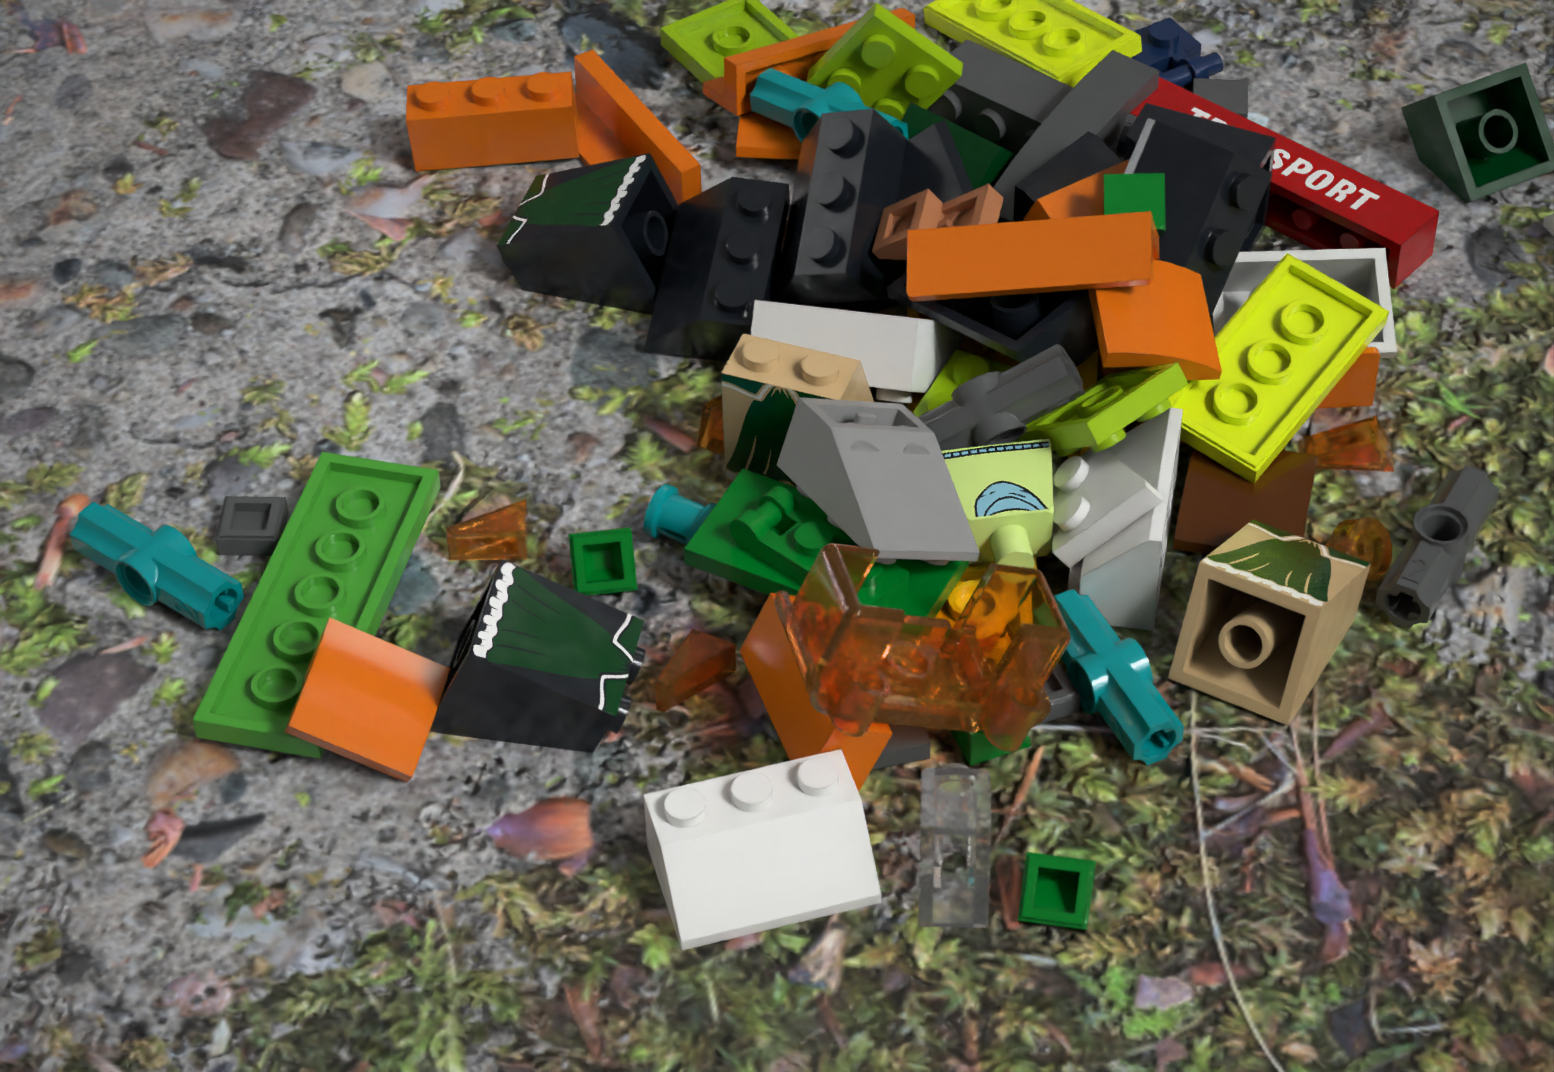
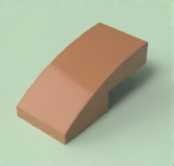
[872,183,1003,260]

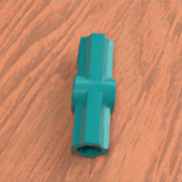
[750,68,909,143]
[70,502,244,631]
[1039,589,1184,765]

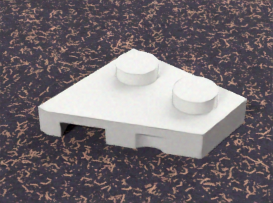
[1052,449,1163,568]

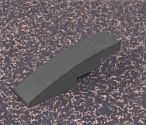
[993,50,1159,223]

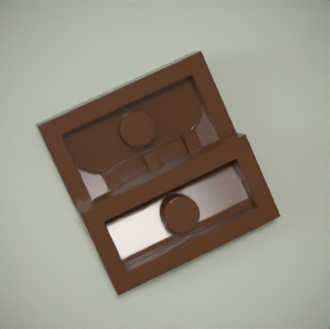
[1173,448,1318,555]

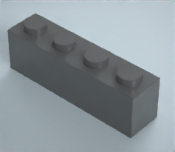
[927,39,1137,161]

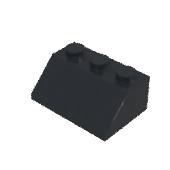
[774,109,907,305]
[1124,118,1272,319]
[645,177,790,362]
[886,272,1099,367]

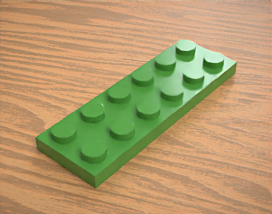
[192,452,441,759]

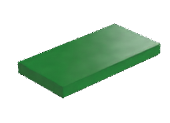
[684,468,969,649]

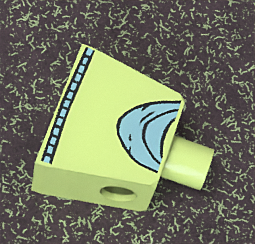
[941,439,1054,579]

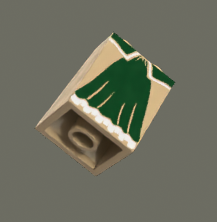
[721,333,874,487]
[1168,519,1371,725]

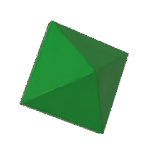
[568,527,638,596]

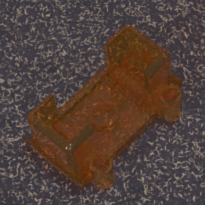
[775,543,1071,752]

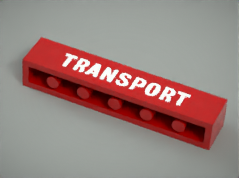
[1130,77,1439,289]

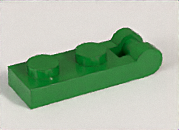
[729,486,909,626]

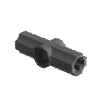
[918,344,1085,451]
[1376,465,1499,629]

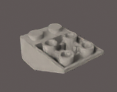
[777,397,980,565]

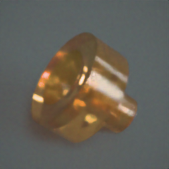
[1325,517,1392,581]

